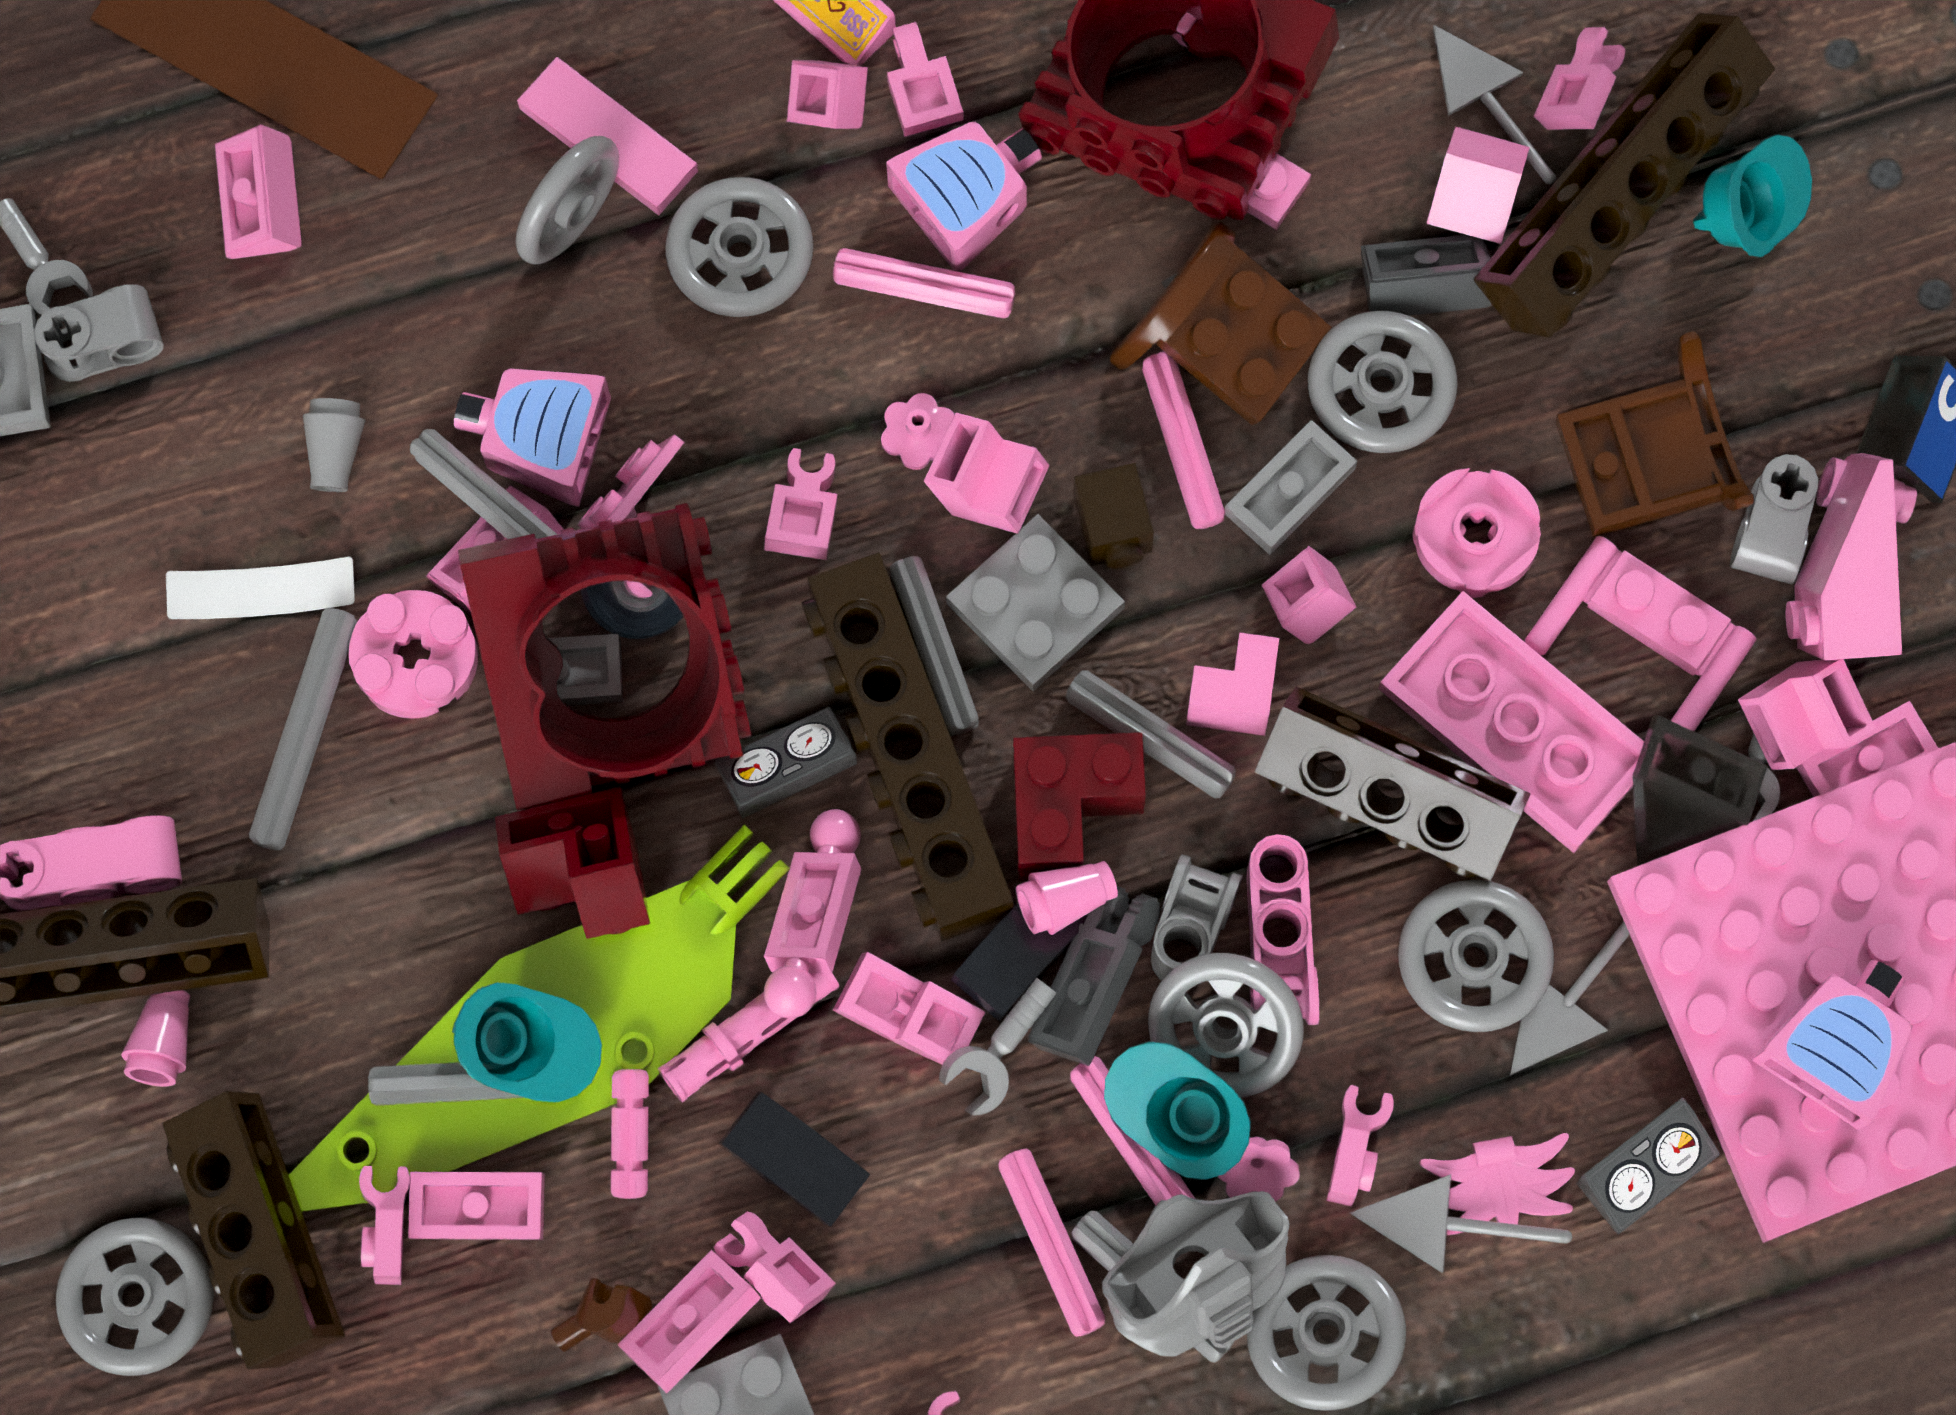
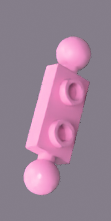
[764,809,861,1018]

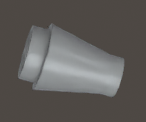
[303,398,366,492]

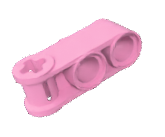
[0,816,182,912]
[1246,834,1319,1025]

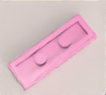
[517,57,698,215]

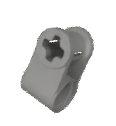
[34,285,164,382]
[1730,454,1818,585]
[1151,854,1243,981]

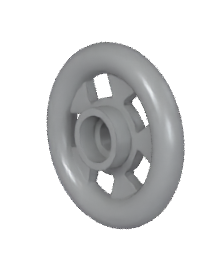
[515,136,619,264]
[665,177,813,317]
[1308,311,1458,453]
[1398,880,1554,1032]
[1148,953,1304,1098]
[56,1218,214,1376]
[1247,1255,1406,1411]

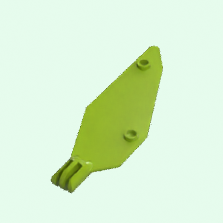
[289,824,791,1212]

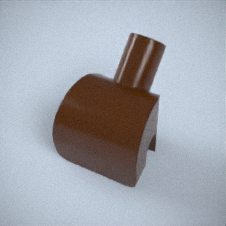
[551,1278,652,1352]

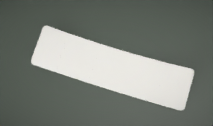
[166,557,355,619]

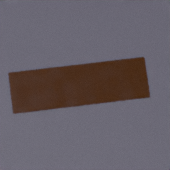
[90,0,438,179]

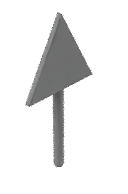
[1433,25,1556,184]
[1510,921,1630,1075]
[1350,1174,1572,1273]

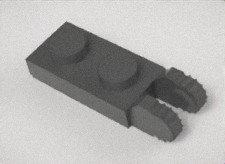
[1028,886,1161,1066]

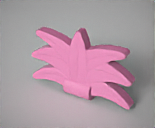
[1419,1133,1575,1236]

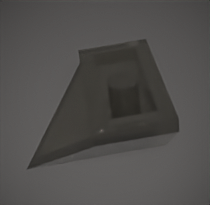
[1632,715,1768,865]

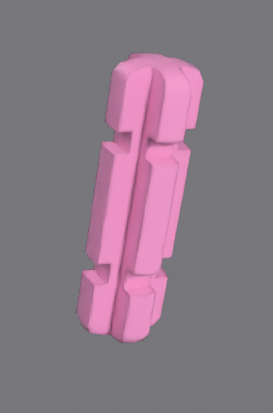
[611,1069,649,1199]

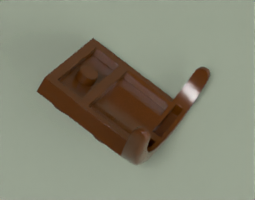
[1110,221,1332,425]
[1555,331,1754,537]

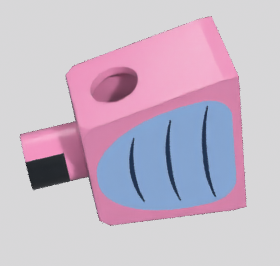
[886,122,1042,272]
[454,369,611,507]
[1752,960,1912,1130]

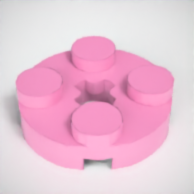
[1412,468,1541,598]
[349,590,478,718]

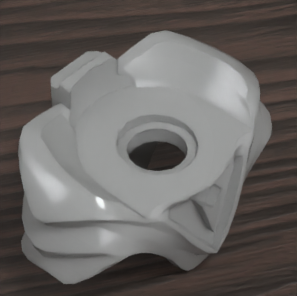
[1102,1191,1289,1356]

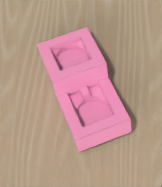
[833,952,985,1065]

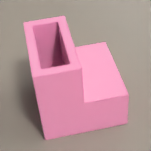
[1427,127,1530,244]
[924,413,1050,534]
[1186,633,1279,736]
[1738,659,1876,770]

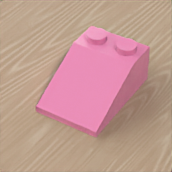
[1786,453,1902,660]

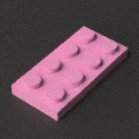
[1378,591,1660,853]

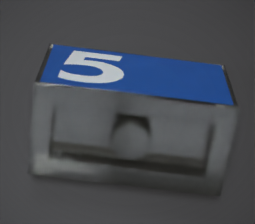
[1856,355,1956,503]

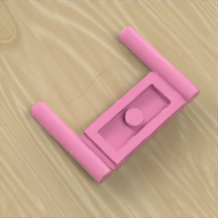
[1524,536,1757,747]

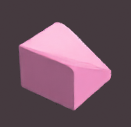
[787,60,868,129]
[1262,546,1356,644]

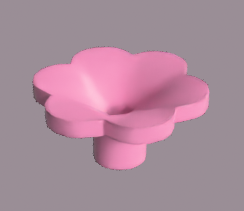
[881,393,955,470]
[1218,1137,1300,1201]

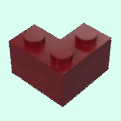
[1013,732,1146,881]
[495,787,650,939]

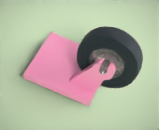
[577,434,685,639]

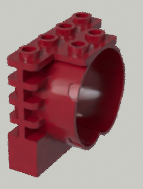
[1018,0,1339,220]
[458,503,751,810]

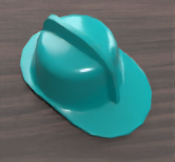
[1693,135,1812,258]
[452,983,602,1102]
[1104,1042,1251,1180]

